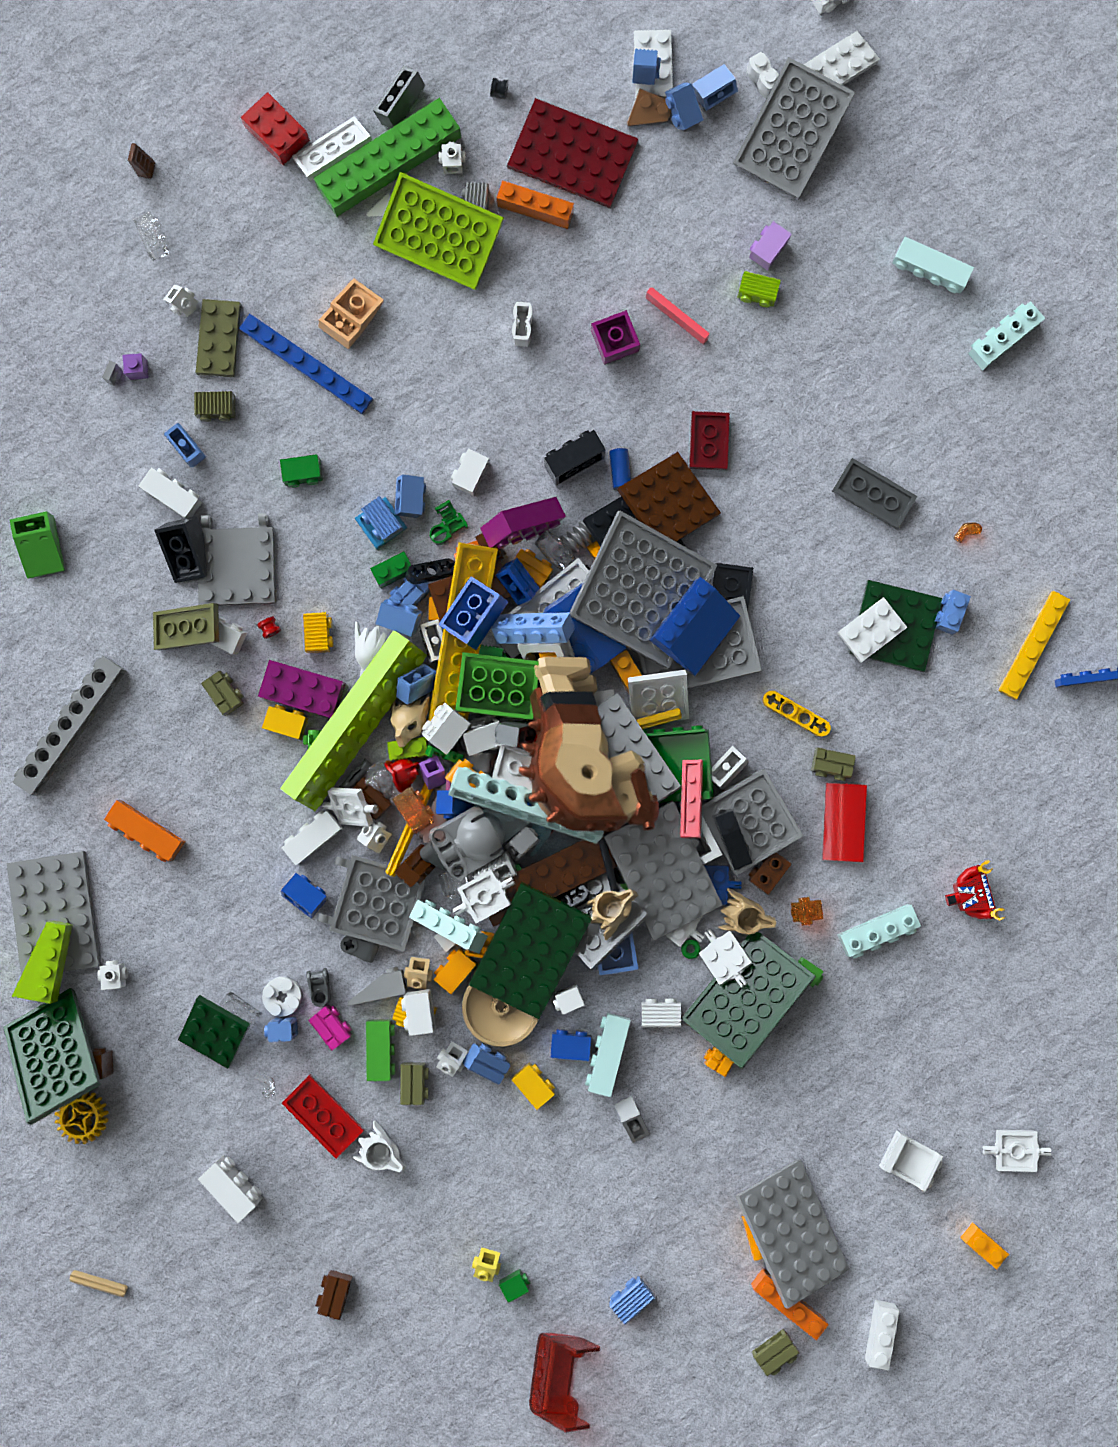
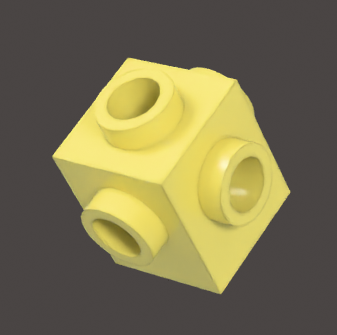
[472,1247,501,1282]

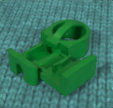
[430,500,468,545]
[425,745,464,763]

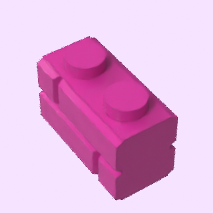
[308,1004,352,1051]

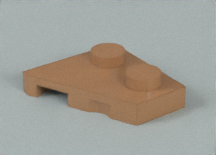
[627,88,671,126]

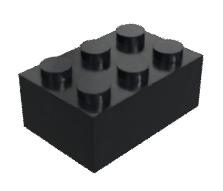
[544,430,606,486]

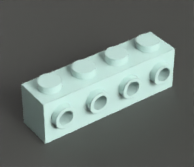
[892,237,974,294]
[968,301,1045,371]
[409,899,488,953]
[837,904,921,959]
[585,1012,631,1097]

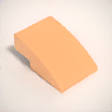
[318,278,384,349]

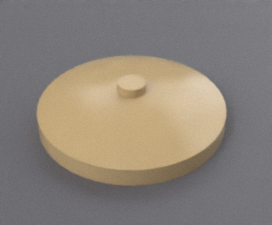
[462,985,538,1047]

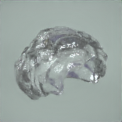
[365,762,400,799]

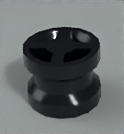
[490,77,509,99]

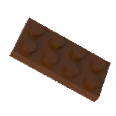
[428,560,511,621]

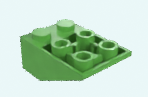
[9,511,65,579]

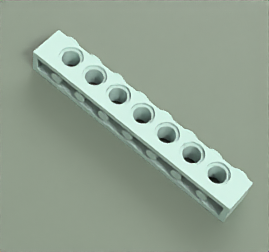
[448,767,604,844]

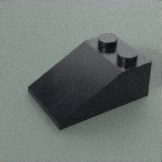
[154,516,207,583]

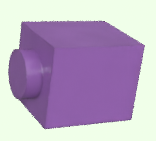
[123,353,149,380]
[419,756,446,790]

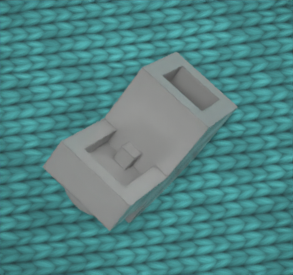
[462,753,498,773]

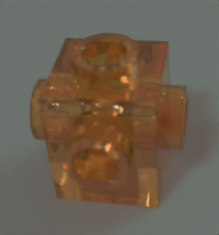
[791,897,823,925]

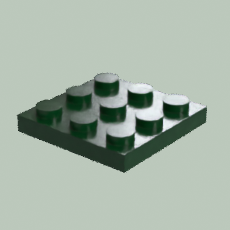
[178,995,250,1069]

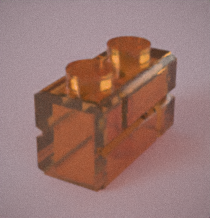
[392,787,435,834]

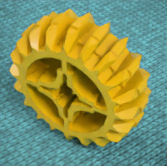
[54,1092,109,1144]

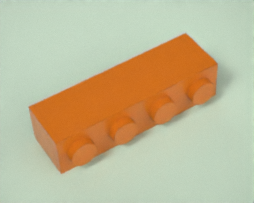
[496,180,574,229]
[104,800,186,862]
[751,1268,829,1341]

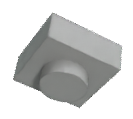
[102,361,122,386]

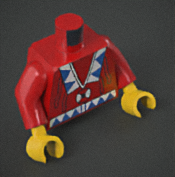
[945,860,1006,920]

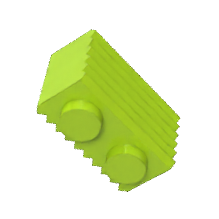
[737,271,781,308]
[387,737,429,762]

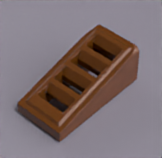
[128,143,155,179]

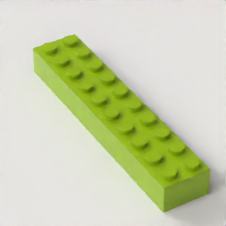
[280,630,427,812]

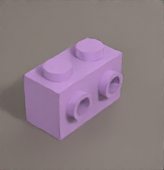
[749,221,792,271]

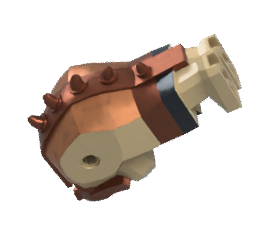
[519,657,659,831]

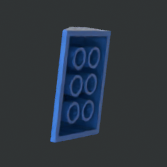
[649,577,740,676]
[543,582,627,675]

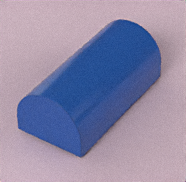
[609,448,631,490]

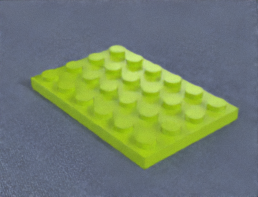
[373,172,505,290]

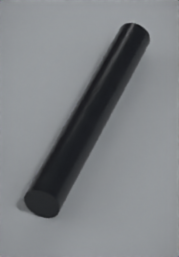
[598,838,619,892]

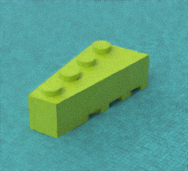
[11,921,73,1003]

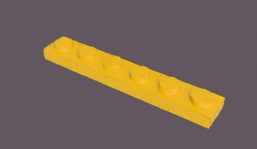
[998,590,1070,700]

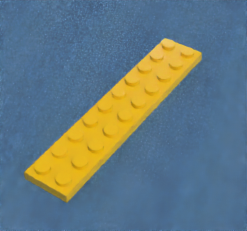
[428,542,498,721]

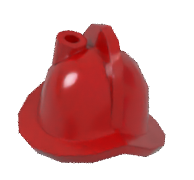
[384,759,420,794]

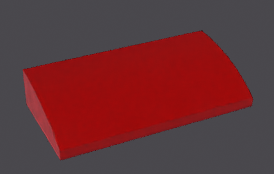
[822,783,867,862]

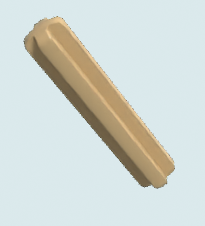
[69,1270,128,1297]

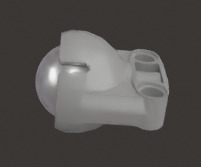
[429,806,505,880]

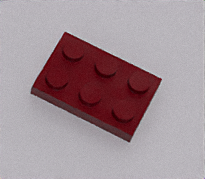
[689,411,730,470]

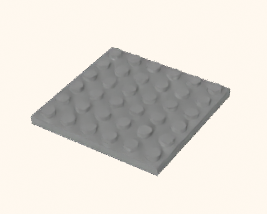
[569,511,717,668]

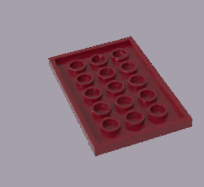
[507,98,639,209]

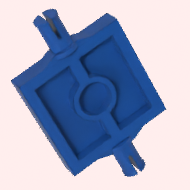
[704,865,742,905]

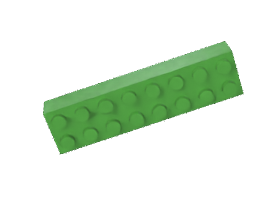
[313,98,461,217]

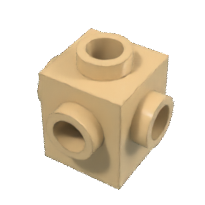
[404,957,433,989]

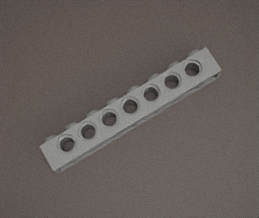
[12,656,126,796]

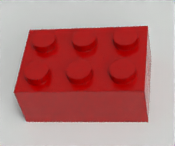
[241,92,310,165]

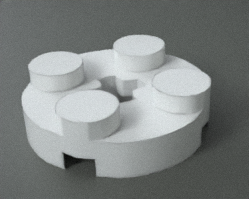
[262,977,302,1017]

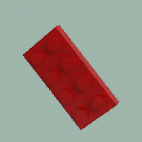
[282,1074,365,1159]

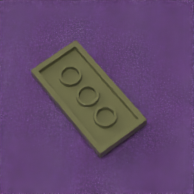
[195,299,241,377]
[153,603,219,651]

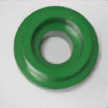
[681,939,701,959]

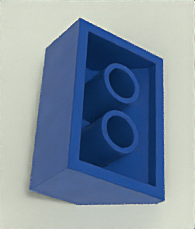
[438,576,509,650]

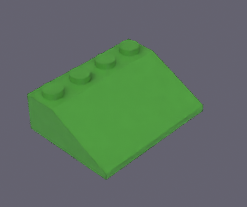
[455,652,539,721]

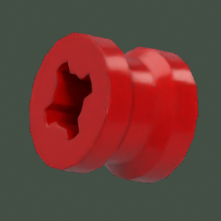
[257,616,281,639]

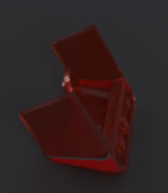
[529,1332,600,1433]

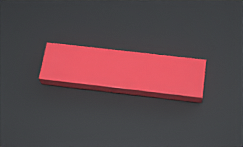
[646,287,709,345]
[680,760,703,838]

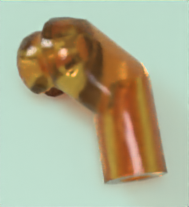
[953,522,982,543]

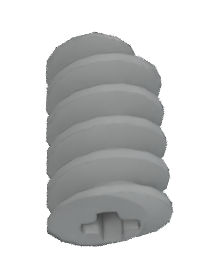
[560,516,593,556]

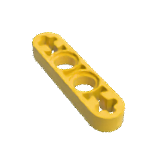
[762,691,831,737]

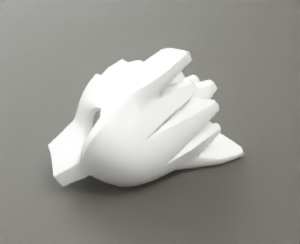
[355,622,387,676]
[353,1121,406,1172]

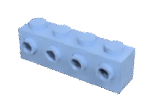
[491,613,575,644]

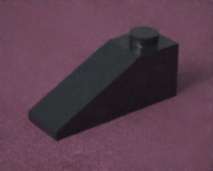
[712,809,752,871]

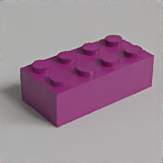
[480,497,566,549]
[258,660,346,718]

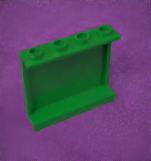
[643,725,714,803]

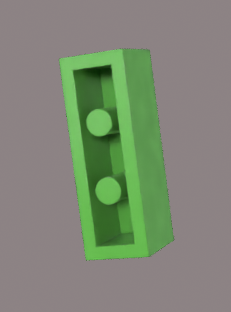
[366,1019,396,1081]

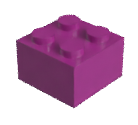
[591,310,640,365]

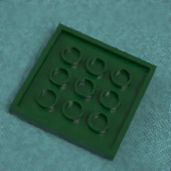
[849,580,942,672]

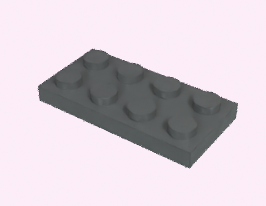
[832,458,918,530]

